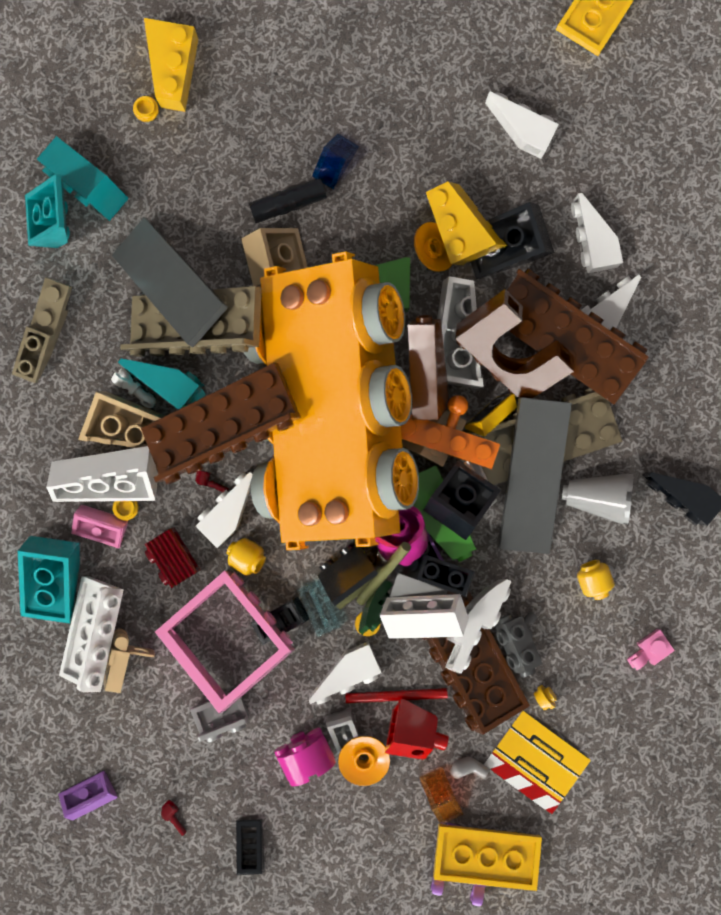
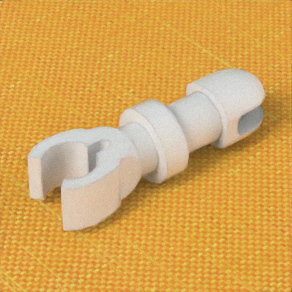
[111,368,156,408]

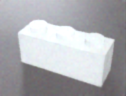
[380,594,469,638]

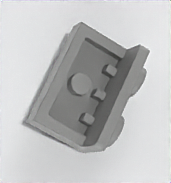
[190,692,250,743]

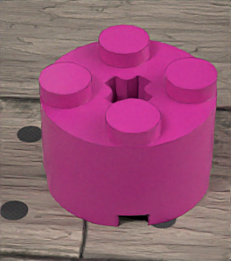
[375,506,429,566]
[274,727,336,786]

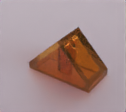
[419,767,464,824]

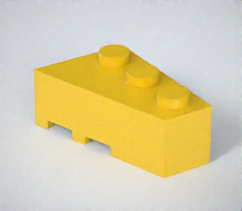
[144,18,199,112]
[426,181,507,265]

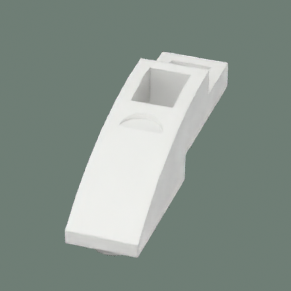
[445,579,511,674]

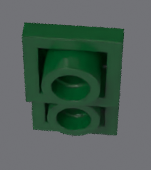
[359,579,393,635]

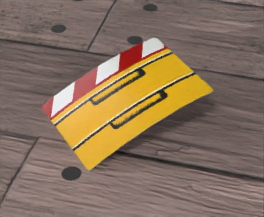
[484,711,591,814]

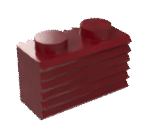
[145,527,201,588]

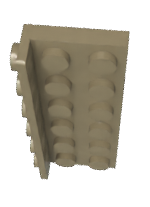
[120,286,261,357]
[464,388,623,485]

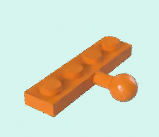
[401,395,500,469]

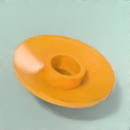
[414,222,452,272]
[338,736,390,786]

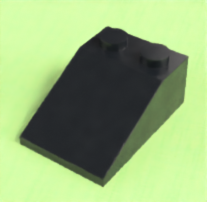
[471,202,555,279]
[317,543,378,606]

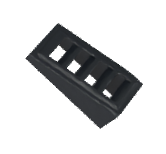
[251,597,310,645]
[236,819,265,875]

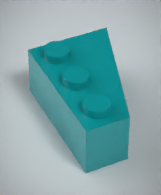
[37,136,129,221]

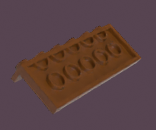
[507,268,649,405]
[141,363,301,485]
[422,586,530,735]

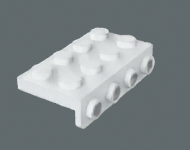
[59,576,124,692]

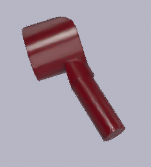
[195,471,229,492]
[161,800,187,836]

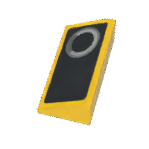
[465,393,517,437]

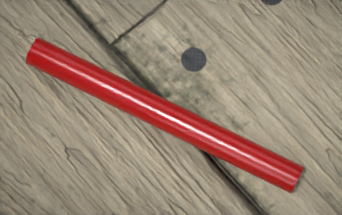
[345,688,448,704]

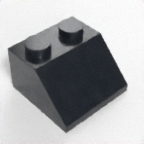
[423,461,501,540]

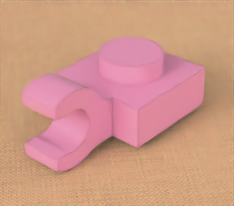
[627,629,675,670]

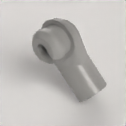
[450,756,490,779]

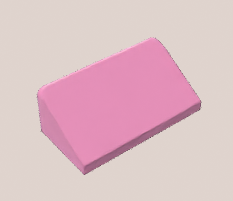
[71,505,129,548]

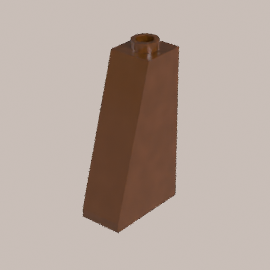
[408,315,449,420]

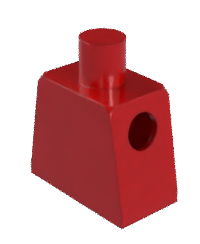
[385,698,449,760]

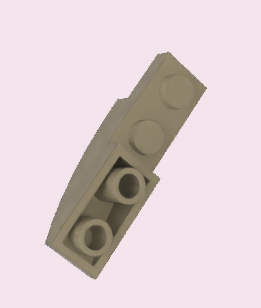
[12,277,73,383]

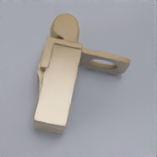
[103,628,155,693]

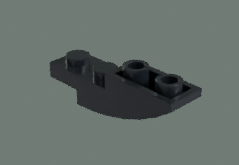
[374,550,475,597]

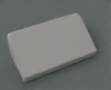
[390,573,447,597]

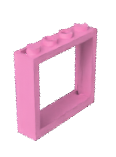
[155,571,295,713]

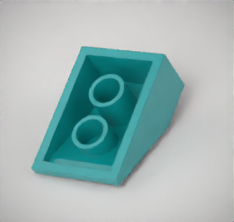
[25,174,70,248]
[118,358,206,410]
[18,536,80,624]

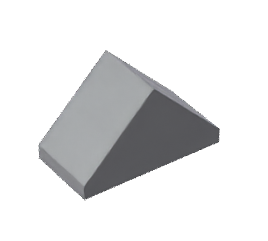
[326,708,359,754]

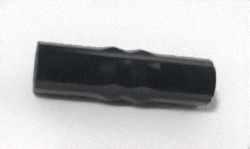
[249,178,327,224]

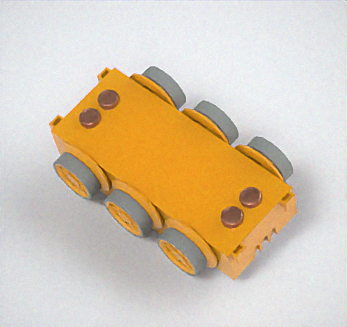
[244,251,419,550]

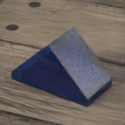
[312,134,359,190]

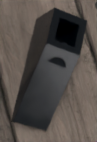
[642,472,721,526]

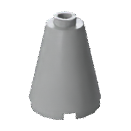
[562,473,633,525]

